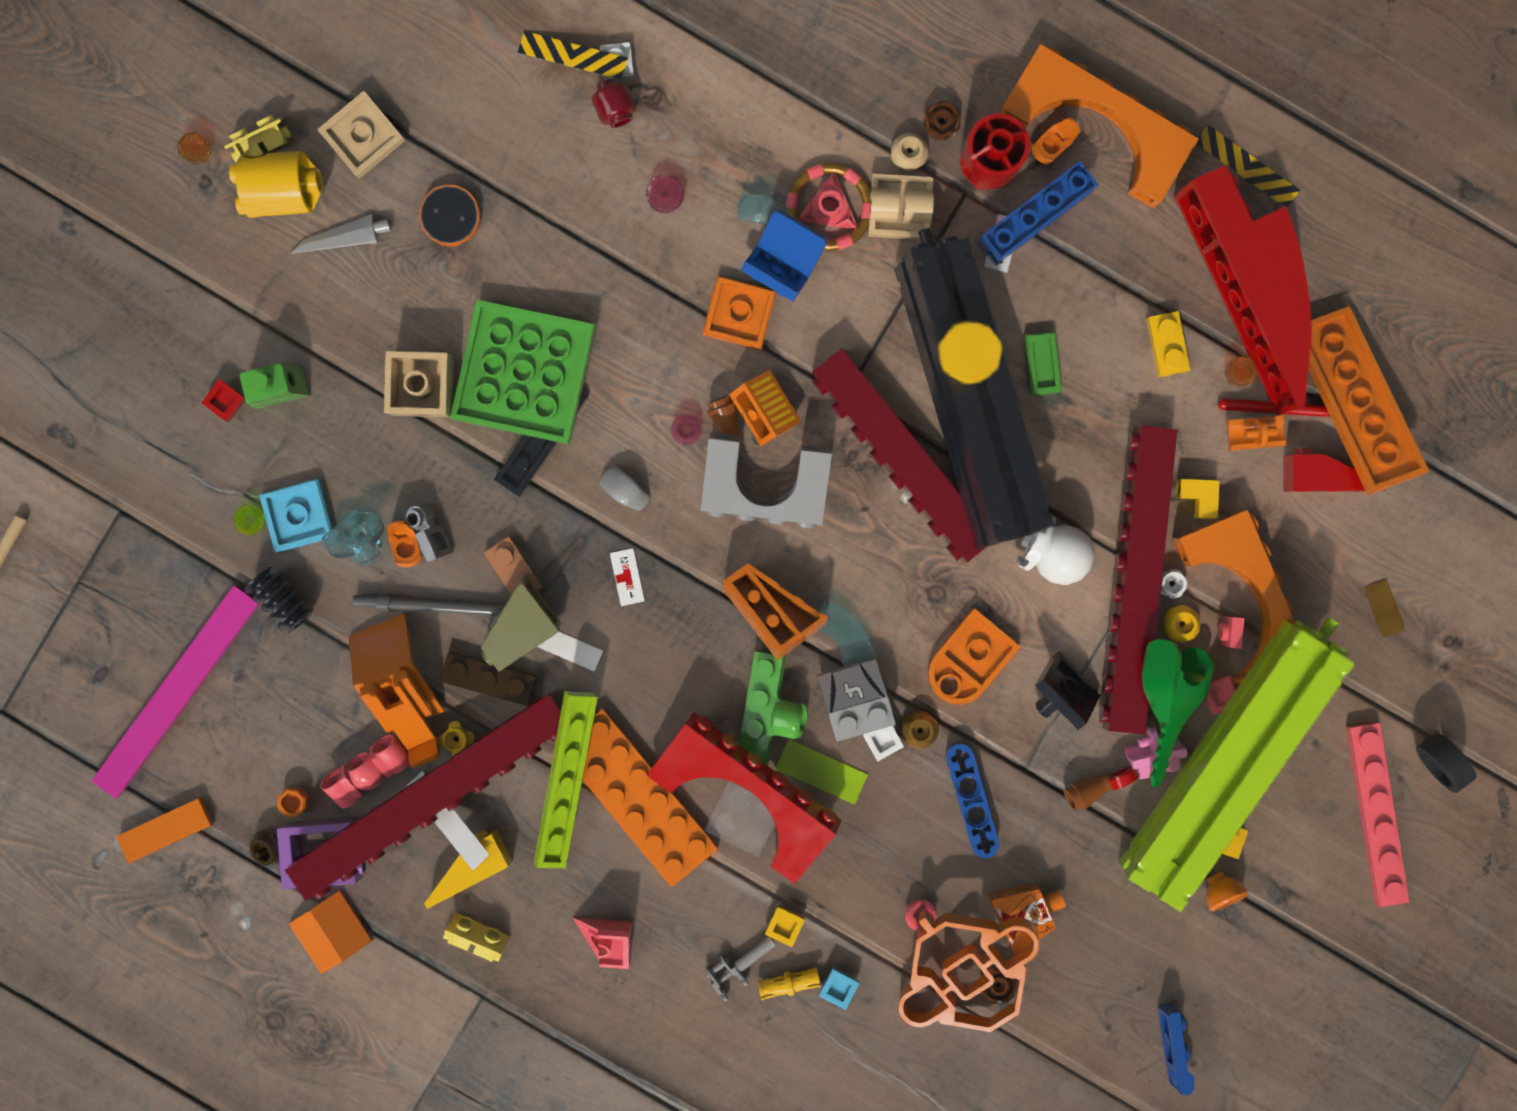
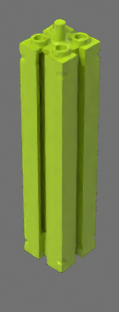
[1119,617,1355,912]

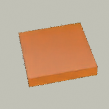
[703,275,777,351]

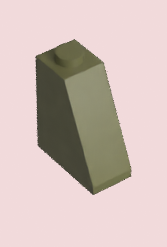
[481,575,561,672]

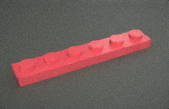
[1346,722,1410,907]

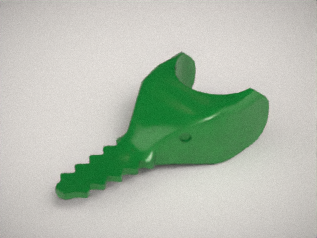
[1142,639,1214,788]

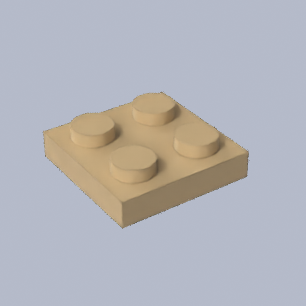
[317,91,406,179]

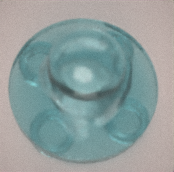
[322,510,384,566]

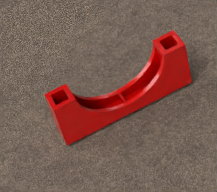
[647,712,842,884]

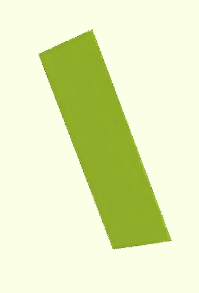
[775,739,868,805]

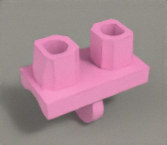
[1124,726,1188,779]

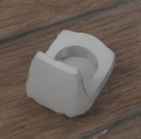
[600,465,650,511]

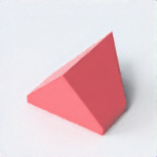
[573,917,633,969]

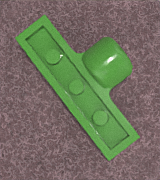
[739,651,807,766]

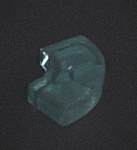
[818,601,873,666]

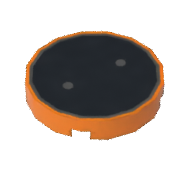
[419,185,481,247]

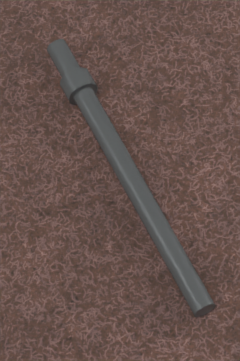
[353,593,504,617]

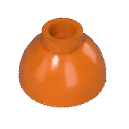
[1206,872,1248,912]

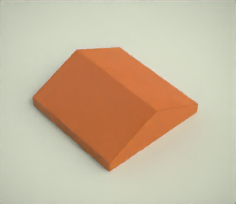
[288,890,373,974]

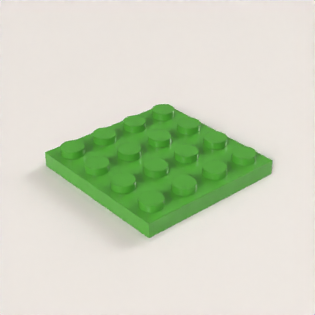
[450,300,596,445]

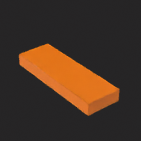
[115,797,214,864]

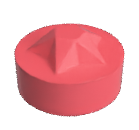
[905,900,937,931]

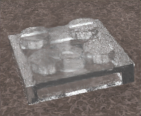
[704,781,775,857]

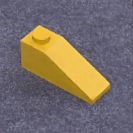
[424,829,513,909]

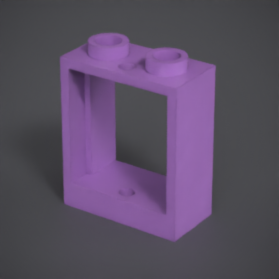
[277,817,366,890]

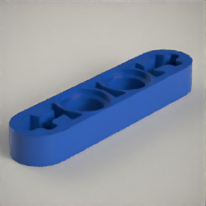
[945,742,999,858]

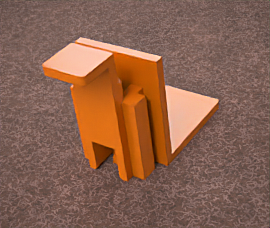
[349,614,444,768]

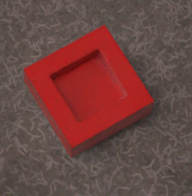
[201,379,246,422]

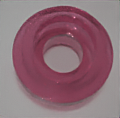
[671,415,701,445]

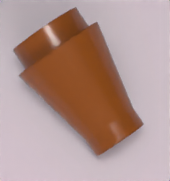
[707,396,742,437]
[1064,773,1112,811]

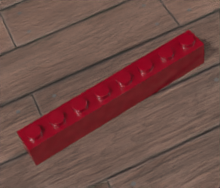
[812,348,986,563]

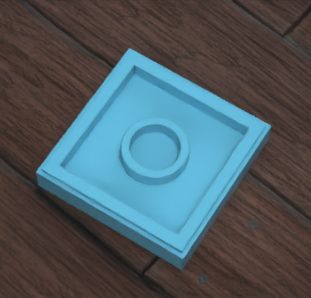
[259,478,336,553]

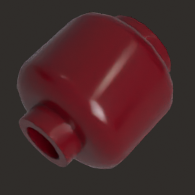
[591,79,637,128]

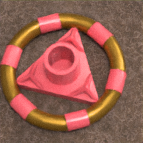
[785,163,872,251]

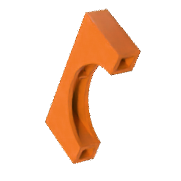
[1000,44,1199,209]
[1172,510,1295,689]

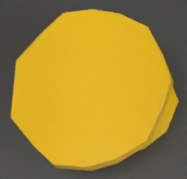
[939,322,1002,383]

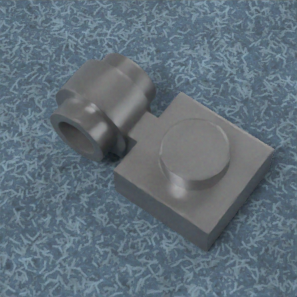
[405,504,454,563]

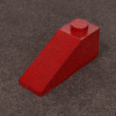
[1283,448,1386,492]

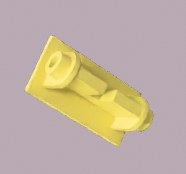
[224,114,292,162]
[443,912,510,962]

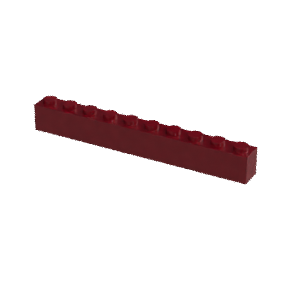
[1099,425,1178,735]
[284,692,561,901]

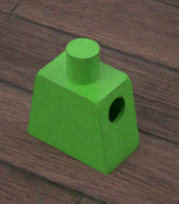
[240,363,310,409]

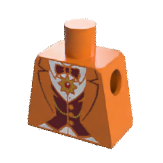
[987,883,1066,955]

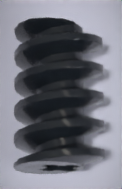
[245,567,314,633]

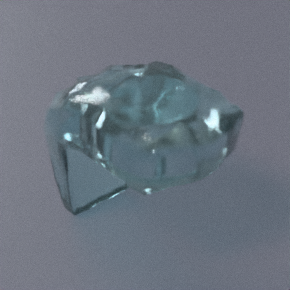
[737,194,787,225]

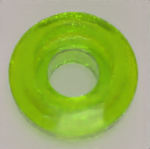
[233,505,265,535]

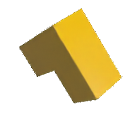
[1176,479,1220,519]

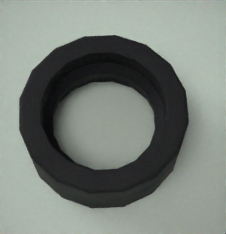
[1416,733,1477,793]

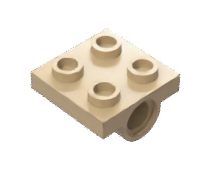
[868,173,934,240]

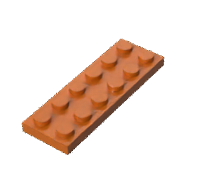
[1309,306,1429,496]
[582,708,718,888]

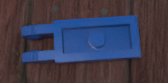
[1158,1003,1195,1096]

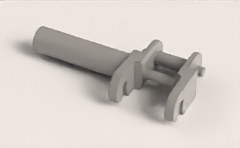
[705,936,777,1002]

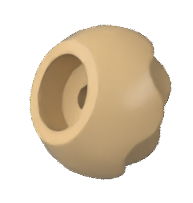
[891,132,928,171]

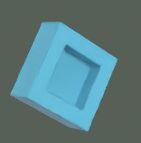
[819,966,860,1010]

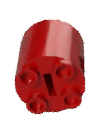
[960,113,1030,190]

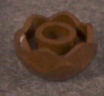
[923,101,961,140]
[981,966,1018,1004]

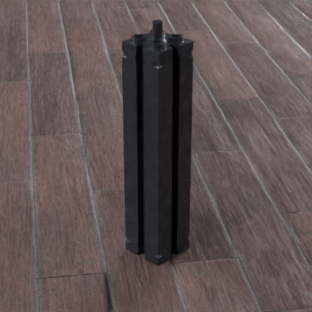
[894,228,1055,550]

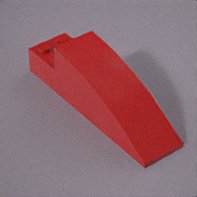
[1174,165,1312,415]

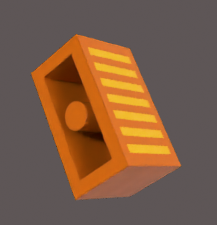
[729,369,802,447]

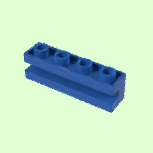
[977,161,1099,266]

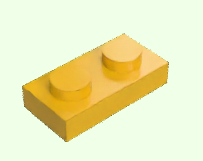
[1146,311,1191,378]

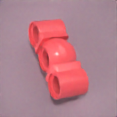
[320,734,409,809]

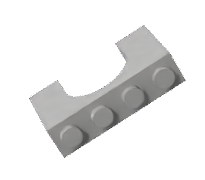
[701,432,832,528]

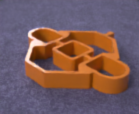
[899,909,1039,1032]

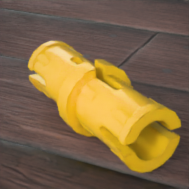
[758,967,821,1000]

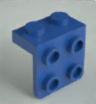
[741,209,828,302]

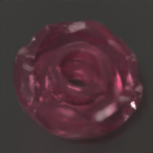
[646,175,684,213]

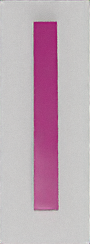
[92,585,261,799]

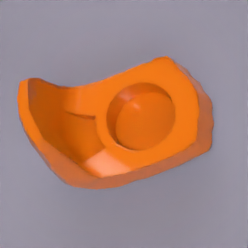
[1031,117,1081,165]
[387,521,423,568]

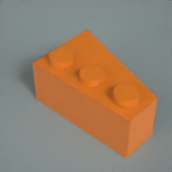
[722,563,829,661]

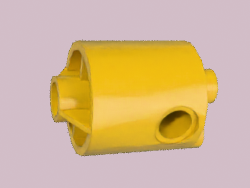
[229,150,323,218]

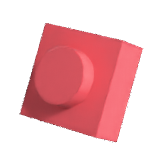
[1218,616,1244,649]

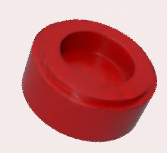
[1108,766,1140,790]

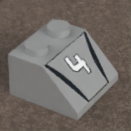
[817,658,896,742]

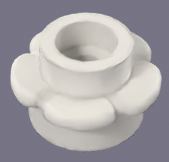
[1160,569,1187,599]

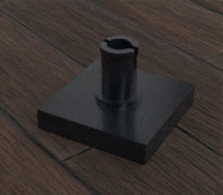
[1035,652,1101,730]

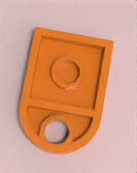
[927,608,1021,705]

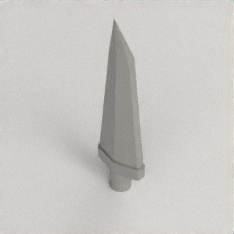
[289,214,392,254]

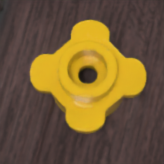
[438,721,475,755]

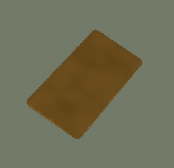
[1364,580,1405,638]

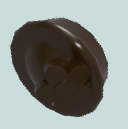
[249,831,280,866]

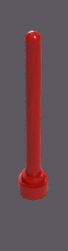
[1218,398,1330,417]

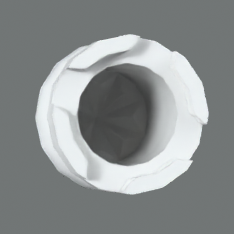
[1015,516,1095,585]

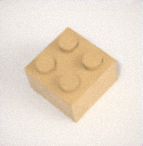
[384,351,455,418]

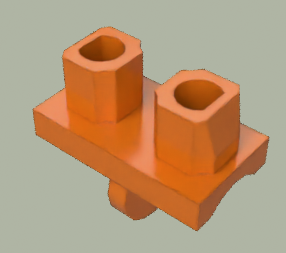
[1226,415,1287,451]

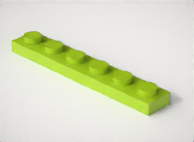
[533,691,598,868]

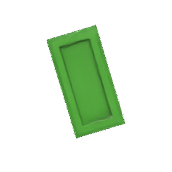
[1024,331,1062,396]

